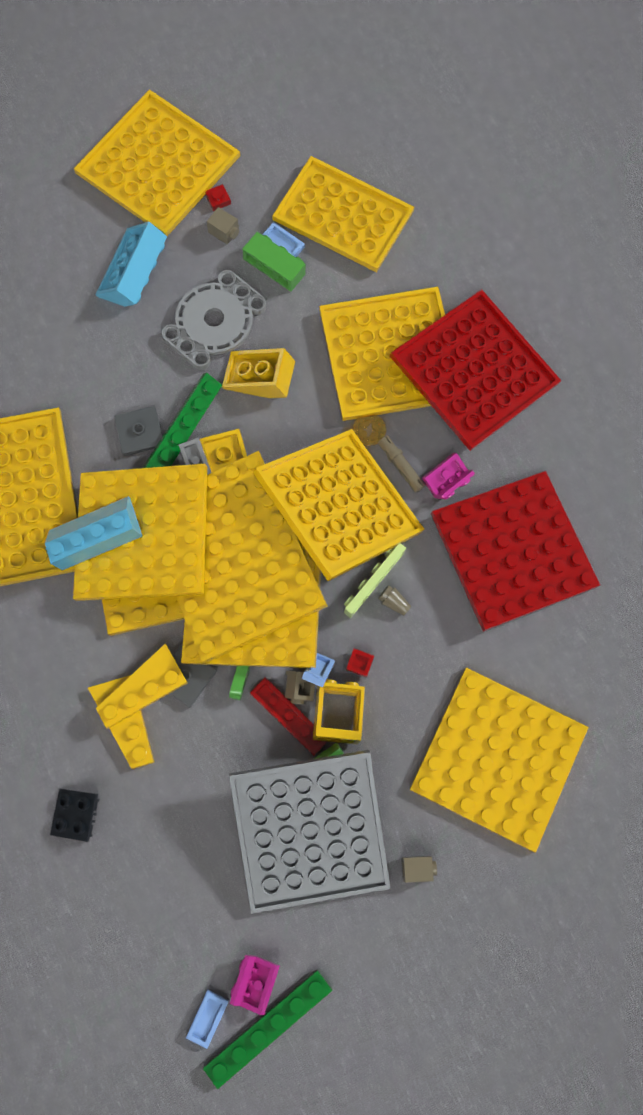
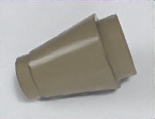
[378,585,411,616]

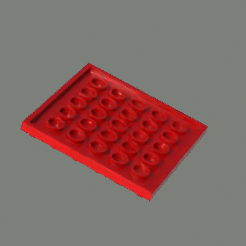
[390,289,562,451]
[431,471,600,632]

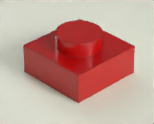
[205,184,231,211]
[346,648,374,678]

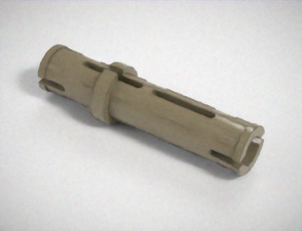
[378,435,426,493]

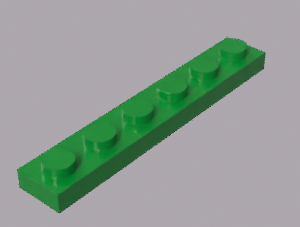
[143,372,222,468]
[203,969,333,1090]

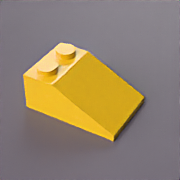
[222,348,295,398]

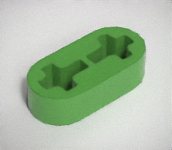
[229,666,250,700]

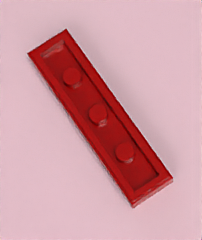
[250,677,327,756]

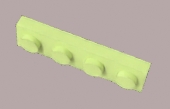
[344,543,406,618]

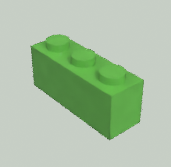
[242,232,306,292]

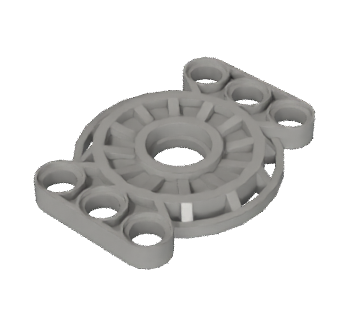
[162,270,266,371]

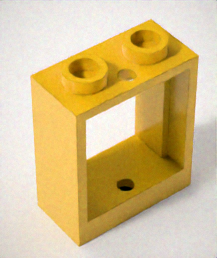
[313,679,365,745]

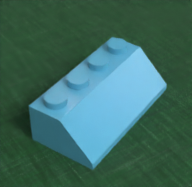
[95,221,167,307]
[45,496,142,570]

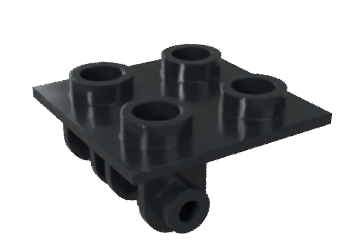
[50,788,100,842]

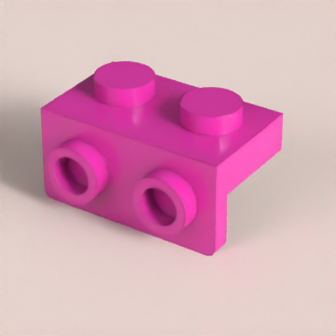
[422,453,475,500]
[230,955,280,1015]

